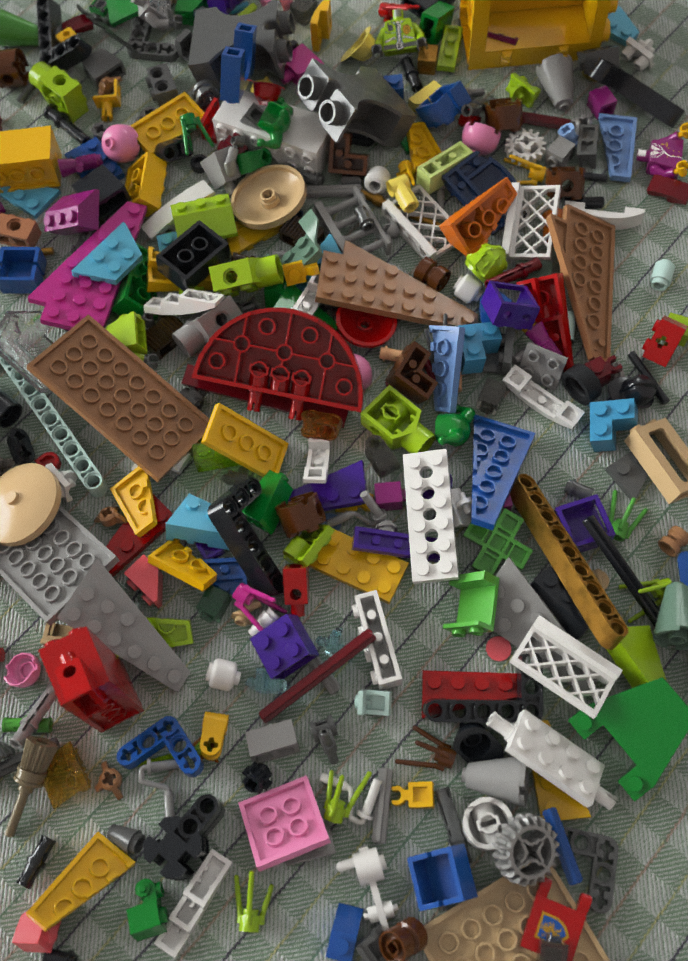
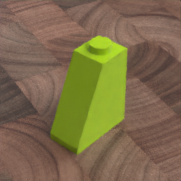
[606,625,666,688]

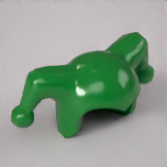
[257,97,294,149]
[435,404,475,447]

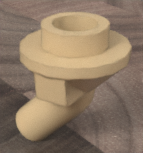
[231,600,262,627]

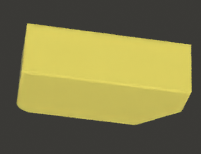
[408,80,441,112]

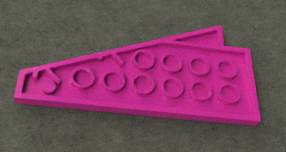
[28,201,147,330]

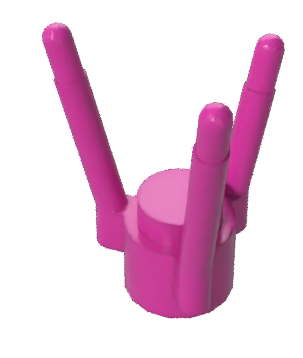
[232,582,287,631]

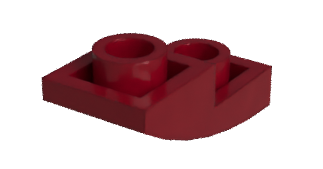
[62,14,94,34]
[647,174,688,205]

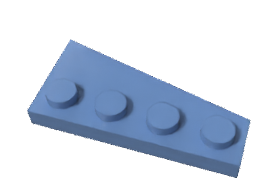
[598,113,637,183]
[429,325,465,413]

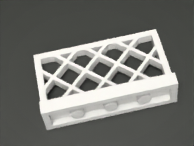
[502,182,561,263]
[382,184,454,261]
[509,615,622,719]

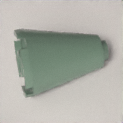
[653,581,688,650]

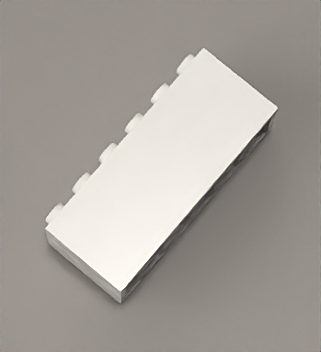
[212,91,331,174]

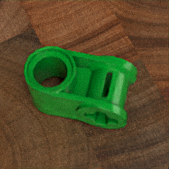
[236,148,272,175]

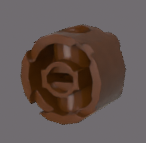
[0,48,30,89]
[485,97,523,134]
[545,166,586,200]
[275,492,326,538]

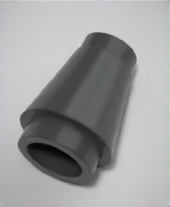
[107,824,145,855]

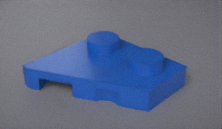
[202,557,248,595]

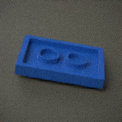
[64,137,125,180]

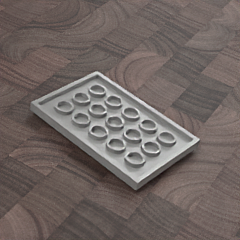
[0,505,120,626]

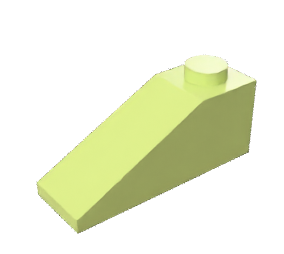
[416,141,473,195]

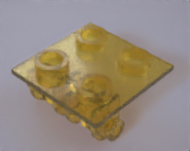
[44,741,92,809]

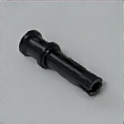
[43,103,91,145]

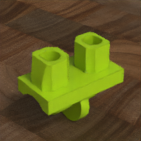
[505,73,541,108]

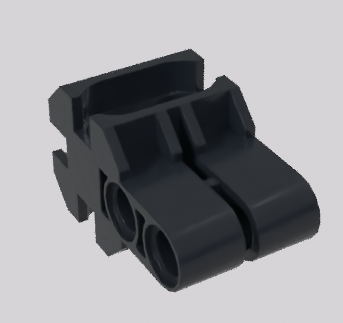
[143,794,225,881]

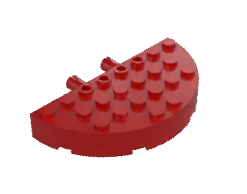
[192,308,363,421]

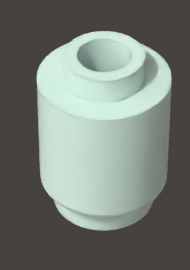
[650,259,675,291]

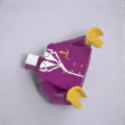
[636,122,688,179]

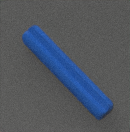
[542,807,583,885]

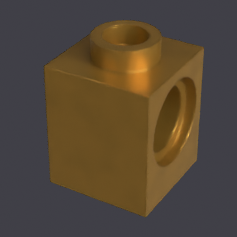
[417,44,438,75]

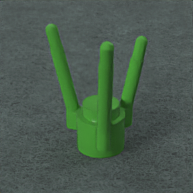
[605,490,648,542]

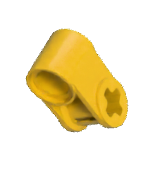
[200,711,229,761]

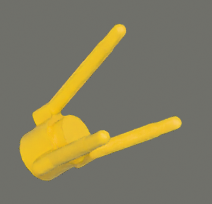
[503,154,546,186]
[396,160,417,186]

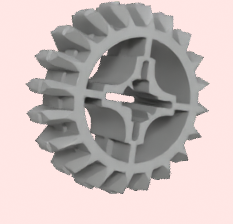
[492,813,560,887]

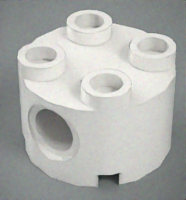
[461,797,513,852]

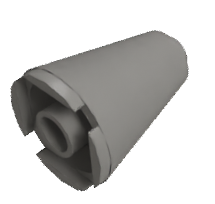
[536,54,573,111]
[462,757,530,807]

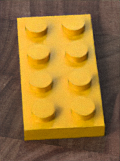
[130,91,205,155]
[201,403,289,477]
[309,529,409,605]

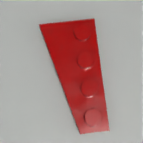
[106,494,173,577]
[422,670,517,719]

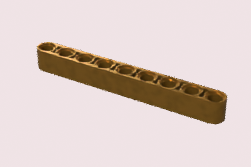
[510,474,629,650]

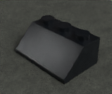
[531,565,590,640]

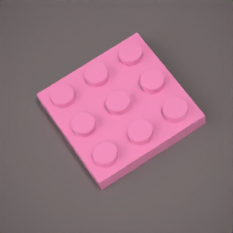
[238,775,331,872]

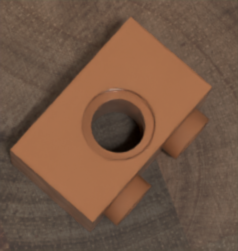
[0,213,42,247]

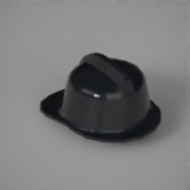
[608,374,659,408]
[453,722,504,764]

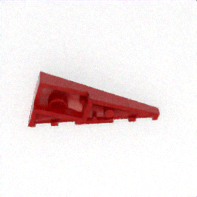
[516,273,574,372]

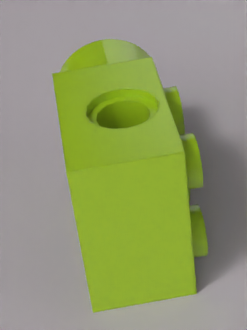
[29,62,89,123]
[209,254,284,297]
[360,385,436,453]

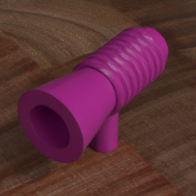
[58,153,103,178]
[525,322,564,356]

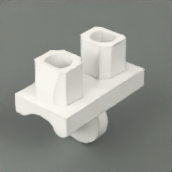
[621,37,655,72]
[45,463,77,503]
[451,488,472,528]

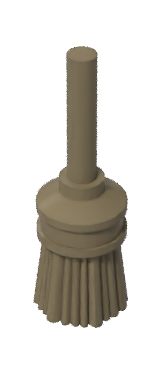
[4,735,58,837]

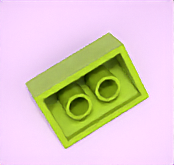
[170,194,238,239]

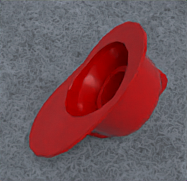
[247,79,285,106]

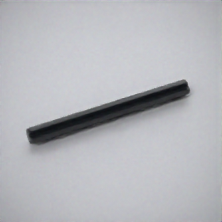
[582,515,659,627]

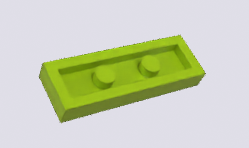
[436,25,463,73]

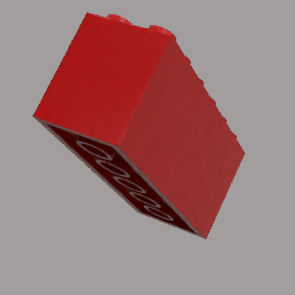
[38,626,144,733]

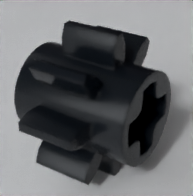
[242,761,273,794]

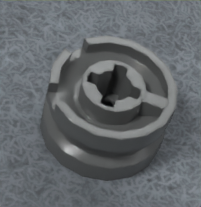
[191,79,220,110]

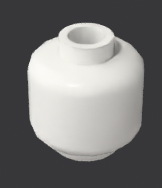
[364,166,391,194]
[453,274,483,304]
[205,658,241,691]

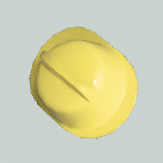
[340,26,376,62]

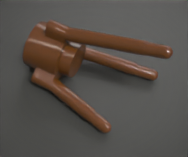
[395,725,457,771]

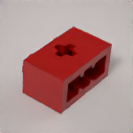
[642,316,688,367]

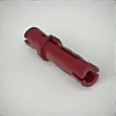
[485,257,542,287]

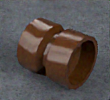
[413,256,451,292]
[379,917,428,961]

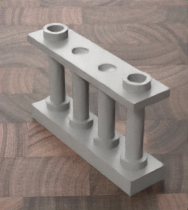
[314,185,393,256]

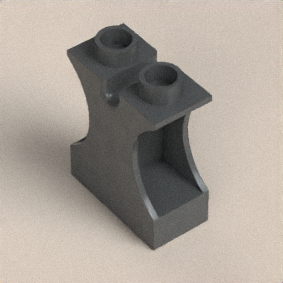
[188,0,295,89]
[294,59,418,147]

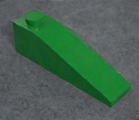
[112,242,159,320]

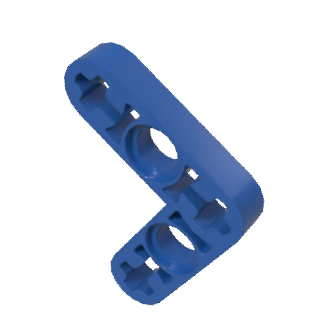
[116,716,204,777]

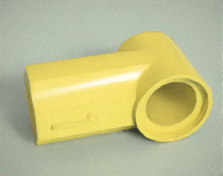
[386,174,419,214]

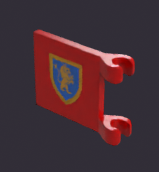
[520,877,592,961]

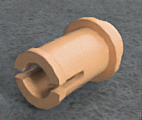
[379,345,403,362]

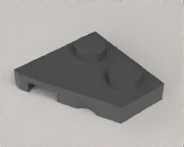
[605,452,648,501]

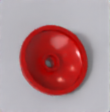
[336,307,397,348]

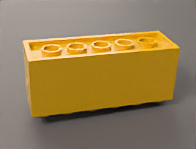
[0,125,62,193]

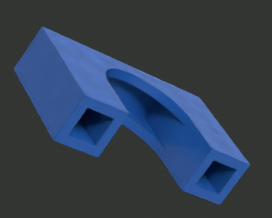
[220,22,257,104]

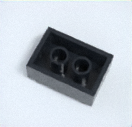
[156,220,229,291]

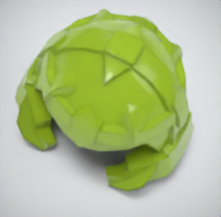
[465,243,508,284]

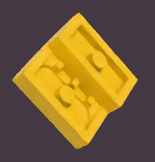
[310,0,332,52]

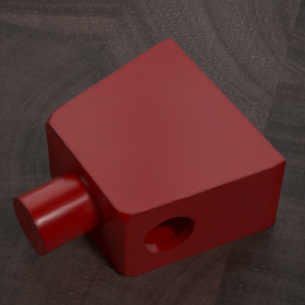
[283,564,310,617]
[54,651,108,721]

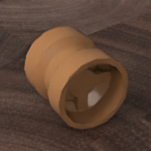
[658,526,688,557]

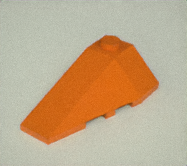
[439,177,517,256]

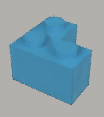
[457,322,502,375]
[590,398,638,452]

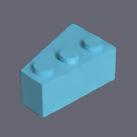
[165,493,229,550]

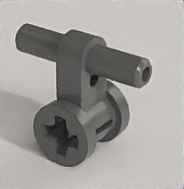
[309,714,339,765]

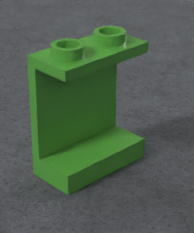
[443,571,500,638]

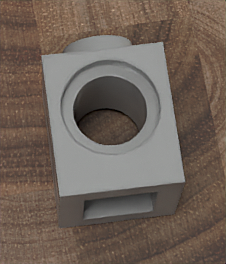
[544,135,576,168]

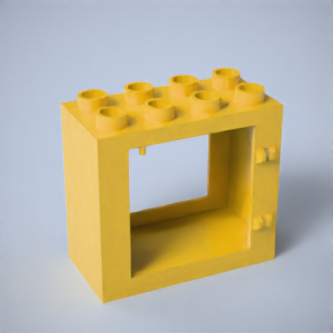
[459,0,618,70]

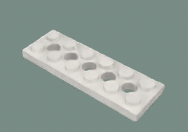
[403,449,459,584]

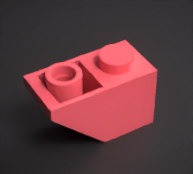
[124,554,163,609]
[12,911,62,953]

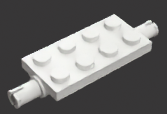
[486,709,617,810]

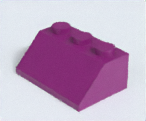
[44,189,99,236]

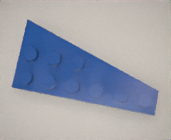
[471,414,535,531]

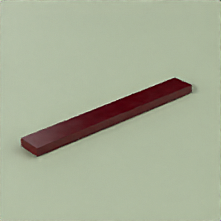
[182,364,349,429]

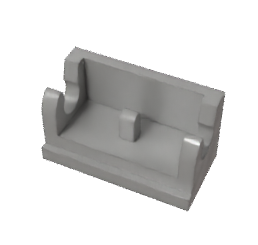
[245,719,300,764]

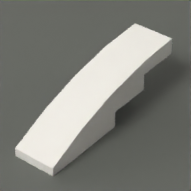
[141,180,216,242]
[143,288,225,315]
[154,849,233,960]

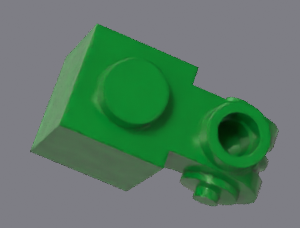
[126,879,169,942]

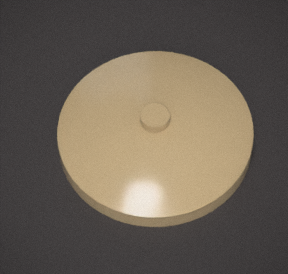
[231,164,307,230]
[0,463,61,546]

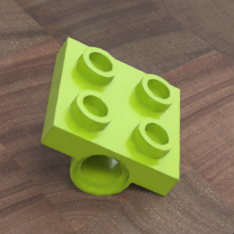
[283,524,335,566]

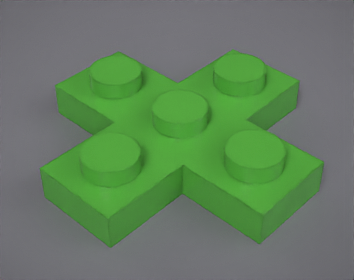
[463,508,533,575]

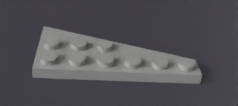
[494,557,598,697]
[57,558,190,692]

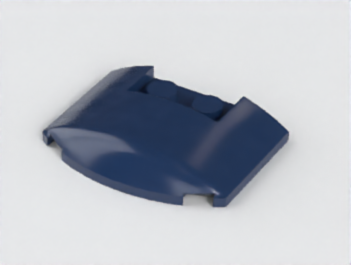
[442,151,524,235]

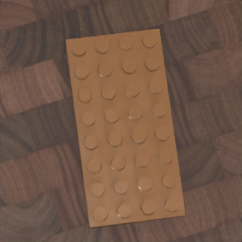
[27,314,210,483]

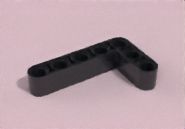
[36,0,92,71]
[588,57,685,128]
[207,477,284,597]
[422,653,544,723]

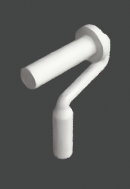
[320,772,382,825]

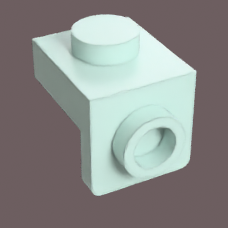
[354,689,392,716]

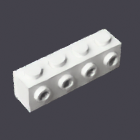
[351,590,402,690]

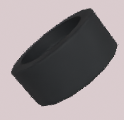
[562,363,602,405]

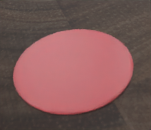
[486,636,512,661]

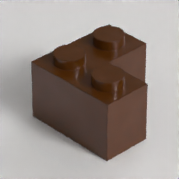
[328,132,370,176]
[385,341,438,404]

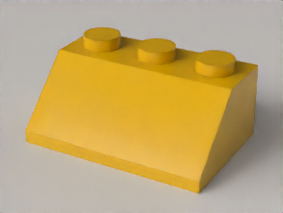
[124,151,167,217]

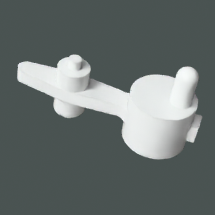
[336,845,399,931]

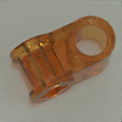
[301,410,343,441]

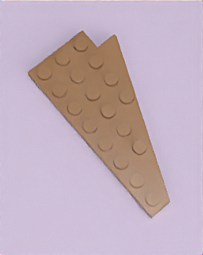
[546,204,615,362]
[315,240,478,326]

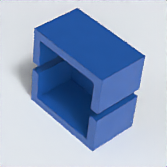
[415,81,472,128]
[0,247,47,294]
[407,844,478,911]

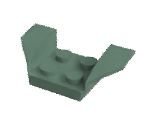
[264,209,323,279]

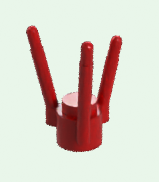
[378,2,420,22]

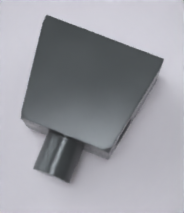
[82,48,126,91]

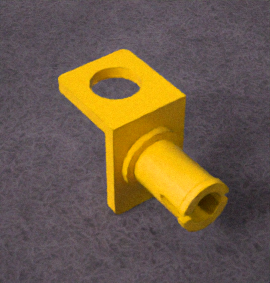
[93,79,121,122]

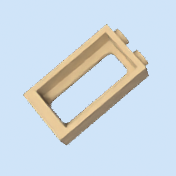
[624,418,688,504]

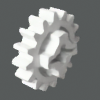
[504,128,547,166]

